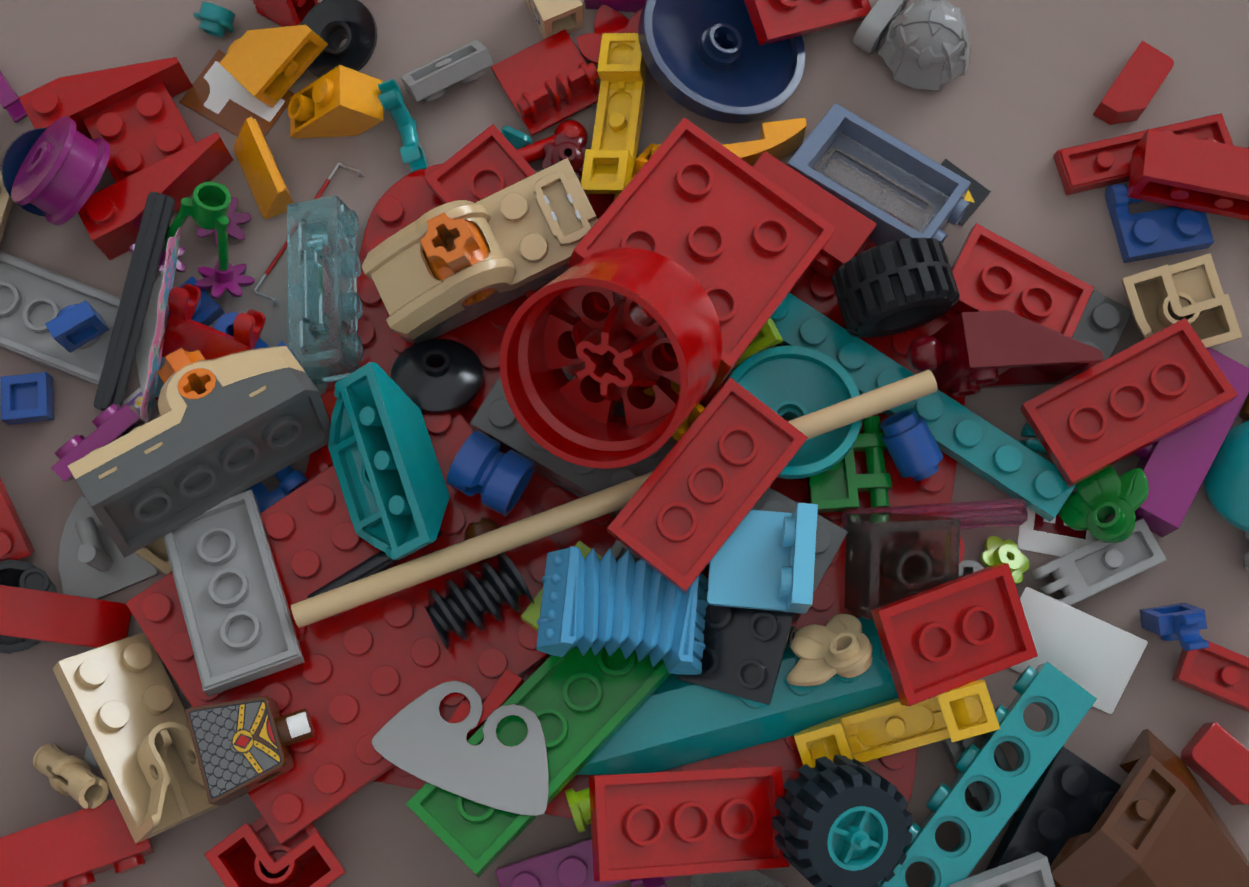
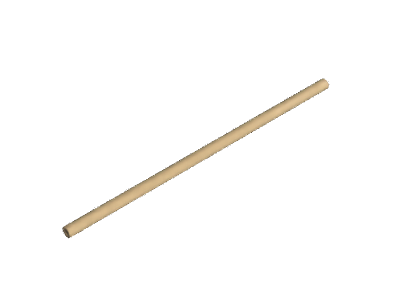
[291,370,938,628]

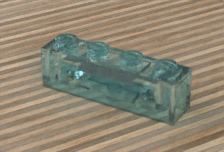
[287,195,363,385]

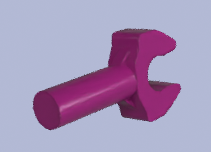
[0,71,28,123]

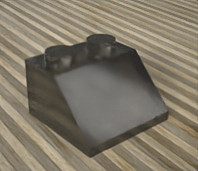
[844,512,960,620]

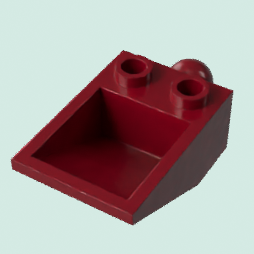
[907,310,1104,397]

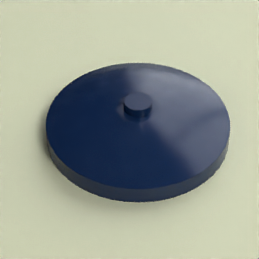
[638,0,805,123]

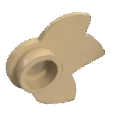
[786,614,873,686]

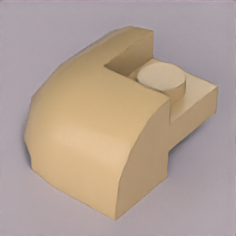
[1121,253,1242,348]

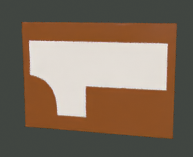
[179,50,295,136]

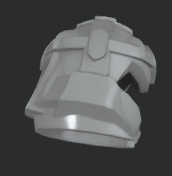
[878,0,971,91]

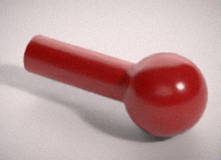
[517,120,588,164]

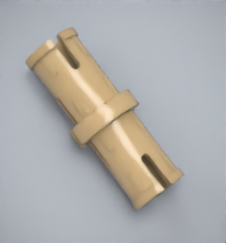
[33,743,109,809]

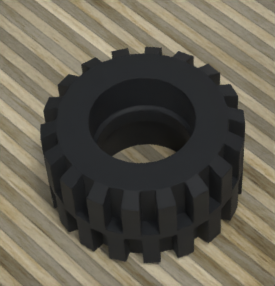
[831,238,960,338]

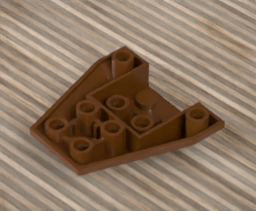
[1050,729,1249,887]

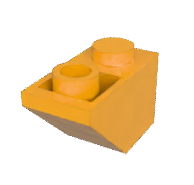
[288,65,384,139]

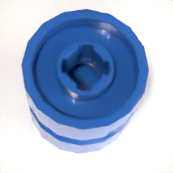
[446,430,536,517]

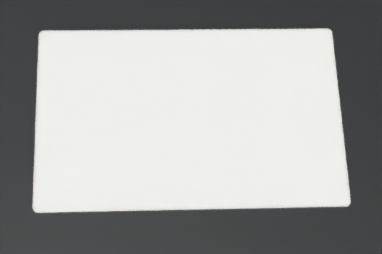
[1009,587,1148,714]

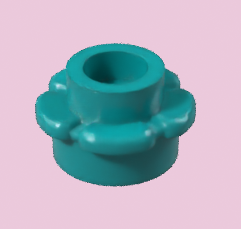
[193,2,235,38]

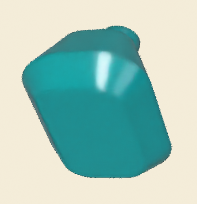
[501,125,533,149]

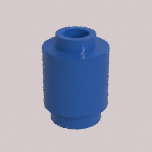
[880,408,943,481]

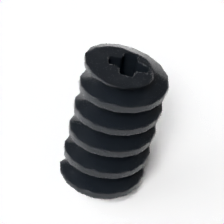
[424,552,534,650]

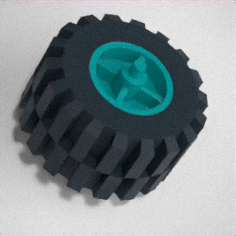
[772,755,913,887]

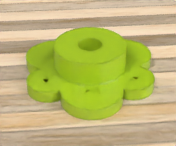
[980,536,1030,585]

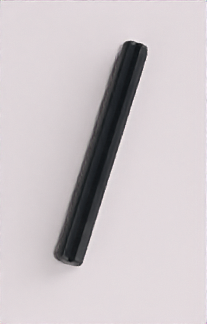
[93,192,175,411]

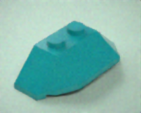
[328,362,450,560]

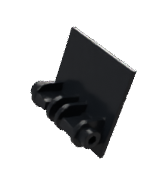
[677,587,796,705]

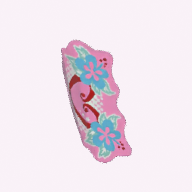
[135,227,182,424]

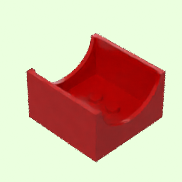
[567,117,837,405]

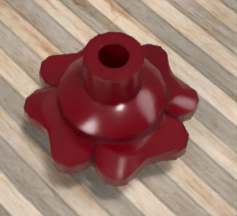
[541,134,590,180]

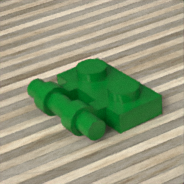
[807,416,892,513]

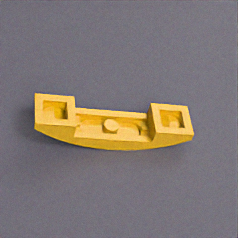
[581,33,646,194]
[794,680,1000,768]

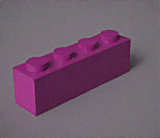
[1126,347,1249,538]

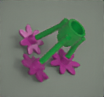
[129,182,255,299]

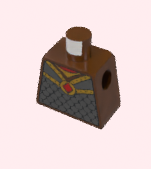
[185,697,315,806]

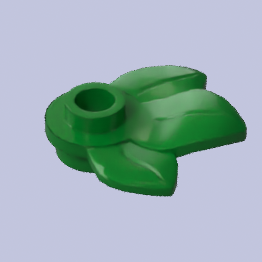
[1058,466,1149,543]

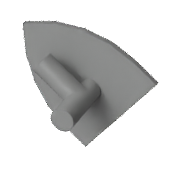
[58,495,159,599]

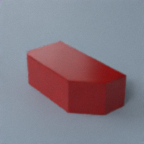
[1093,41,1174,125]
[1181,721,1249,805]

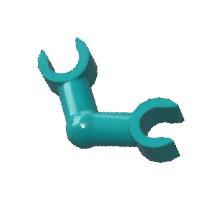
[378,78,428,173]

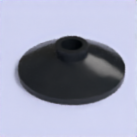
[300,0,377,78]
[391,339,483,414]

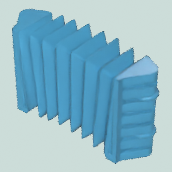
[536,546,708,675]

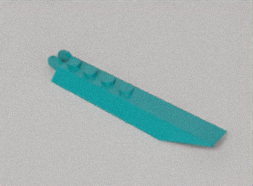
[576,614,899,775]

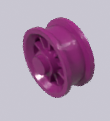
[11,116,110,226]

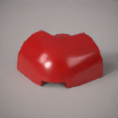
[204,816,347,887]

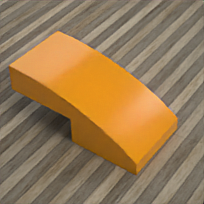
[723,118,807,167]

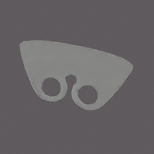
[371,681,549,816]

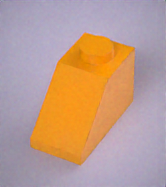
[219,25,328,108]

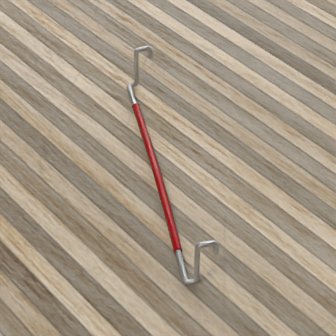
[254,163,364,306]

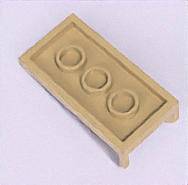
[53,632,220,844]

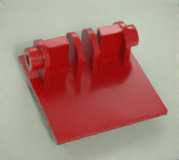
[491,29,600,136]

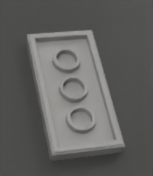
[0,251,121,387]
[163,489,304,697]

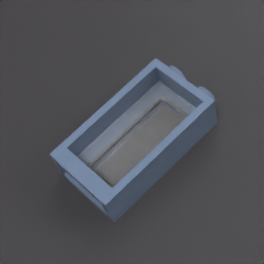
[787,103,971,245]

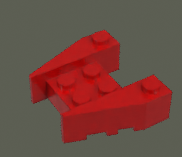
[18,57,233,260]

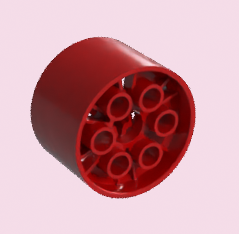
[499,247,722,469]

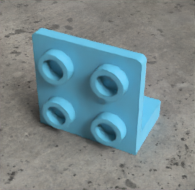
[707,503,818,613]

